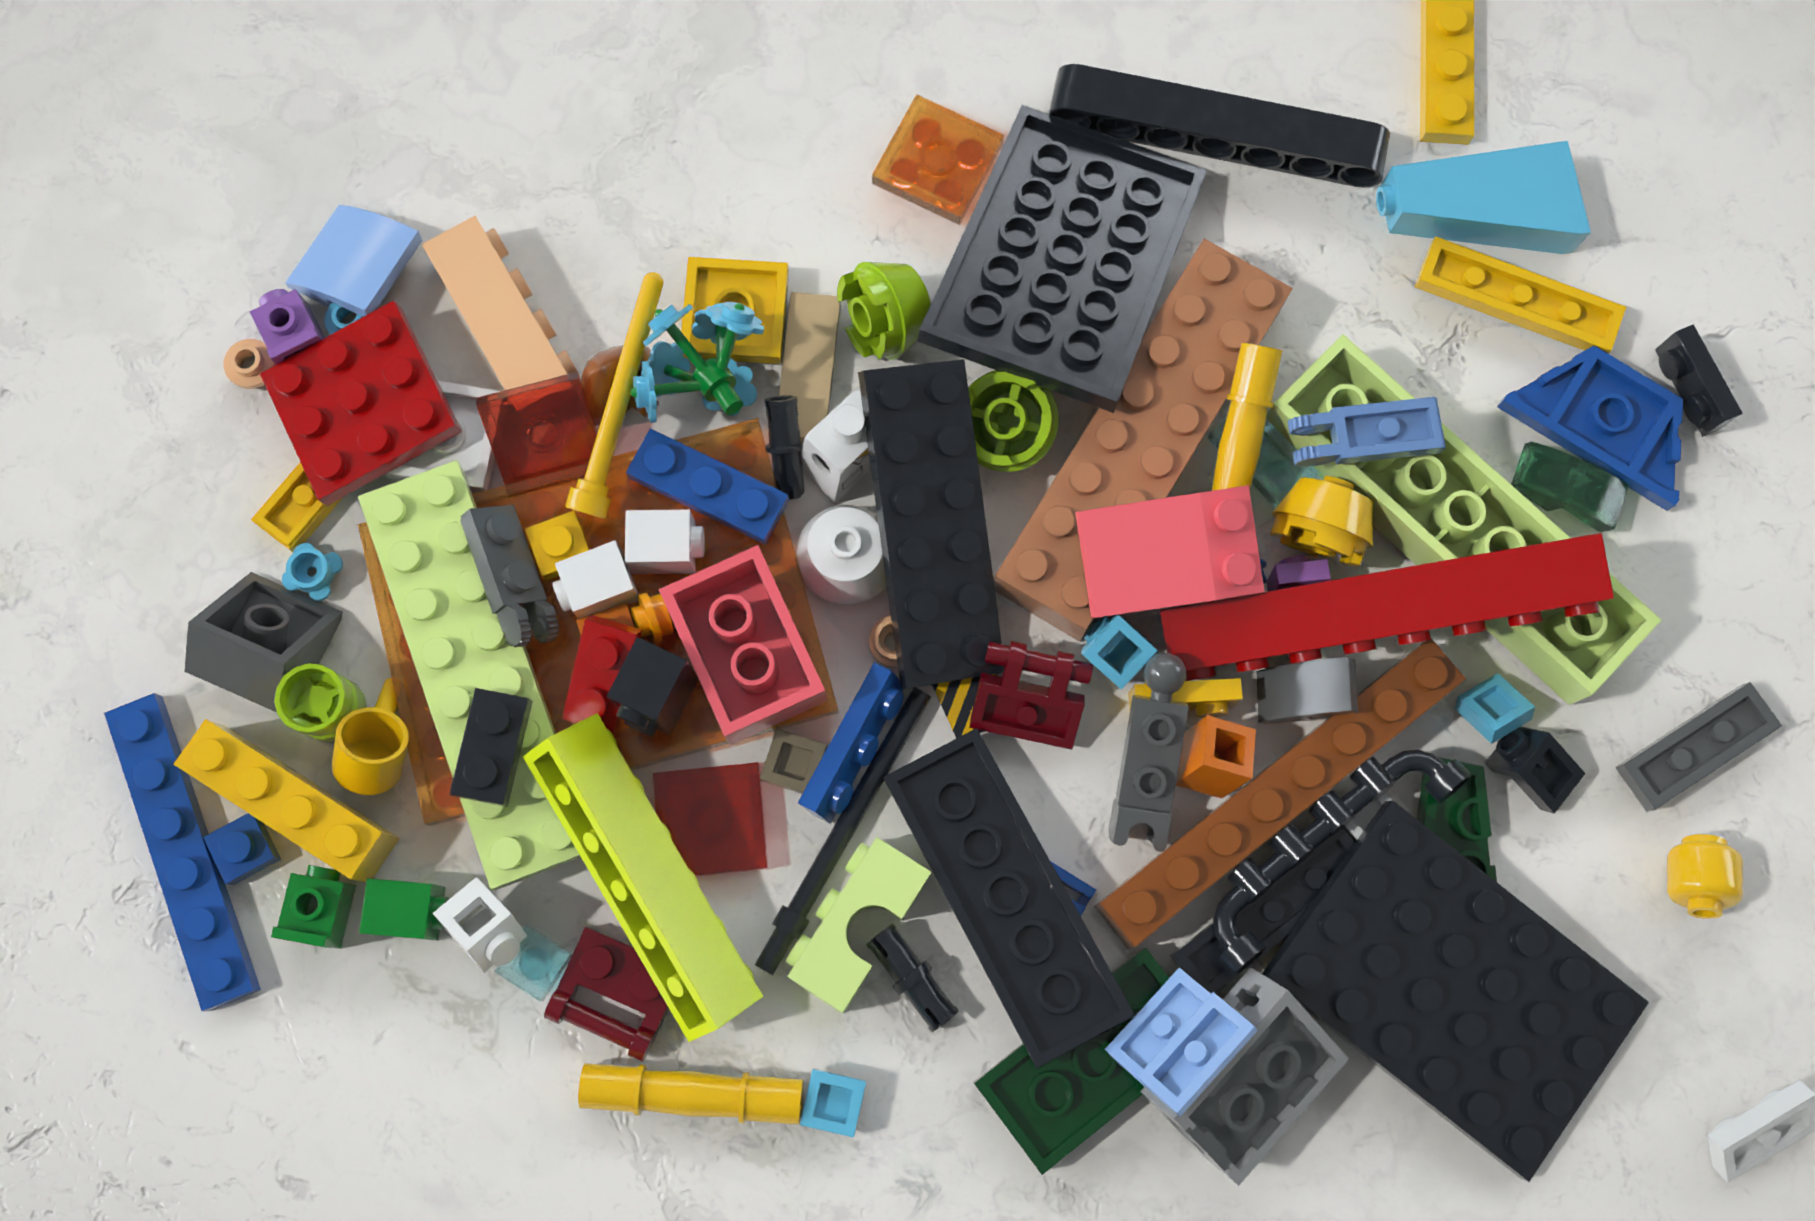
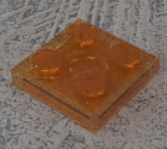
[872,94,1004,225]

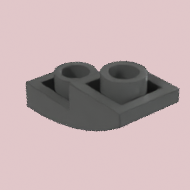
[1256,657,1358,724]

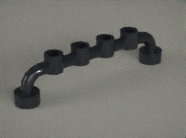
[1213,749,1472,977]

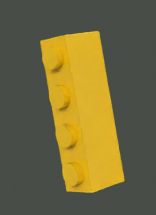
[173,719,400,883]

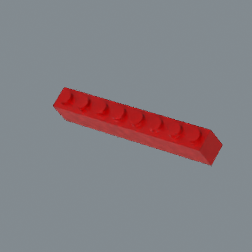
[1160,533,1614,681]

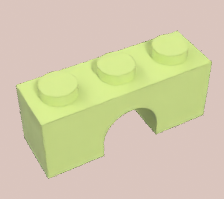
[785,837,931,1013]

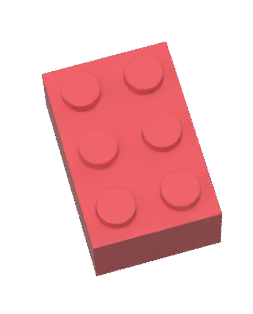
[659,545,828,745]

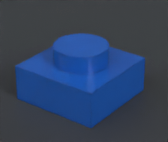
[203,813,281,885]

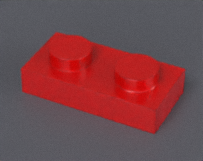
[562,615,642,734]

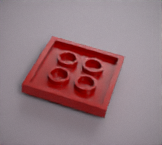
[260,300,462,506]

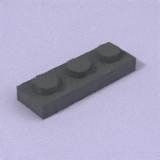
[1615,682,1782,812]

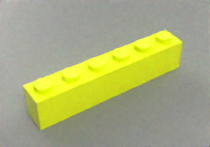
[523,713,763,1042]

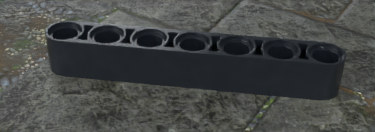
[1049,64,1390,188]

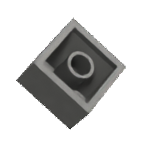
[184,572,343,712]

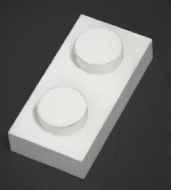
[1707,1080,1815,1183]

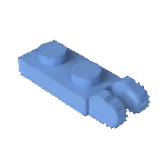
[1288,397,1446,467]

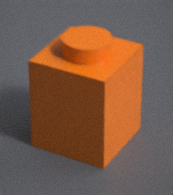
[1175,715,1256,799]

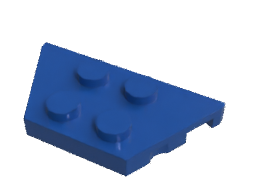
[1497,346,1683,511]

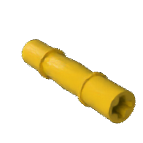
[1212,343,1283,503]
[578,1063,804,1125]

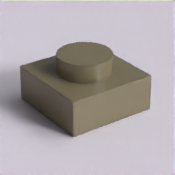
[760,728,827,794]

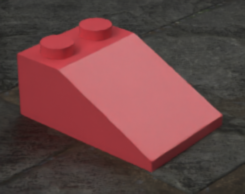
[1075,485,1265,618]

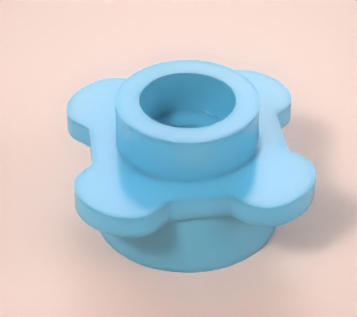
[282,543,343,601]

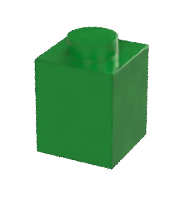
[359,878,449,941]

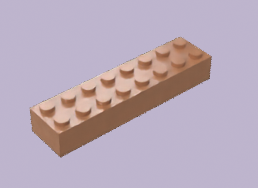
[994,238,1293,642]

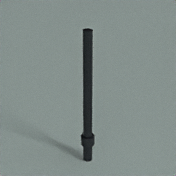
[754,687,932,975]

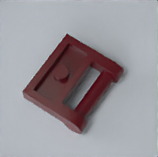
[544,927,669,1062]

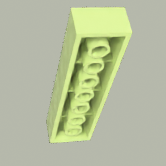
[1265,334,1661,705]

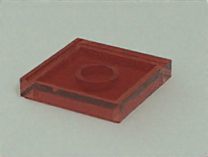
[476,371,598,496]
[653,762,769,877]

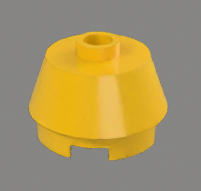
[1269,476,1373,566]

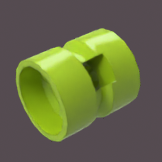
[274,663,367,743]

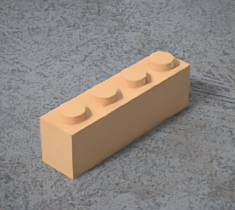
[422,216,580,426]

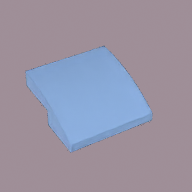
[285,205,422,317]
[1105,968,1258,1117]

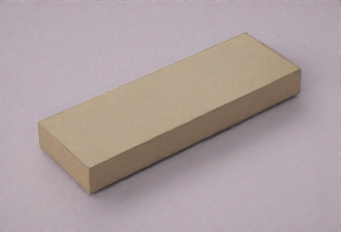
[779,292,841,441]

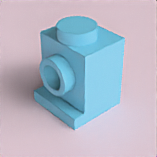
[1081,614,1158,690]

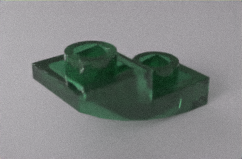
[1511,441,1629,533]

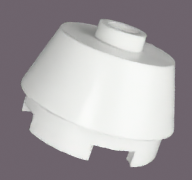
[796,504,887,605]

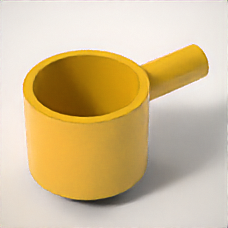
[332,678,409,795]

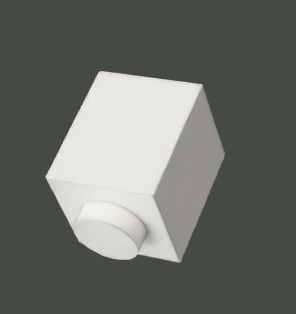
[625,509,705,575]
[552,541,639,619]

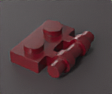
[969,641,1093,750]

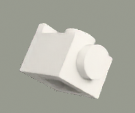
[433,877,527,973]

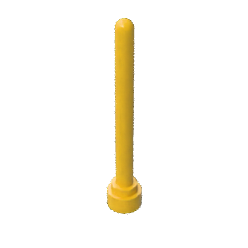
[565,272,664,519]

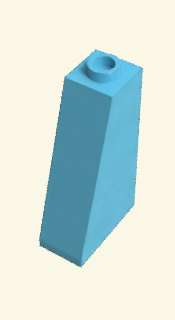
[1376,141,1591,254]

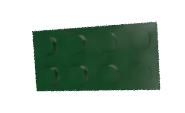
[973,948,1169,1175]

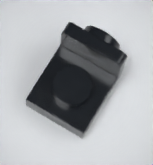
[1485,726,1586,814]

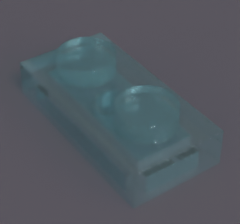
[1208,419,1319,508]

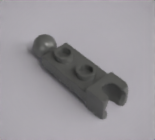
[1109,653,1189,852]

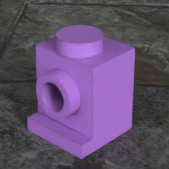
[249,289,325,364]

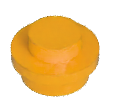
[631,592,673,645]

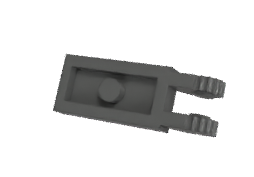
[460,505,560,648]

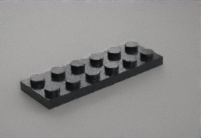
[858,359,1005,689]
[883,728,1135,1070]

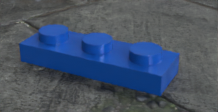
[626,428,789,545]
[798,662,904,824]

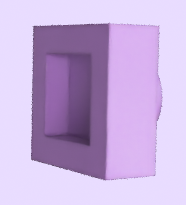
[1266,555,1331,591]

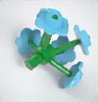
[631,302,764,423]

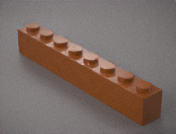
[1094,638,1466,949]

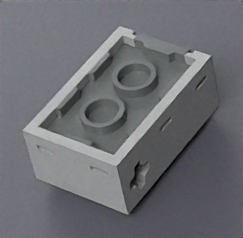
[1140,968,1349,1186]

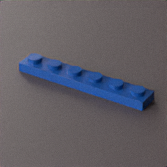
[104,693,261,1011]

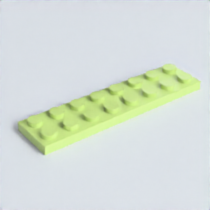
[358,460,581,891]

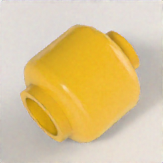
[1667,834,1743,919]

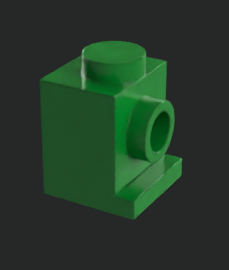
[271,865,356,949]

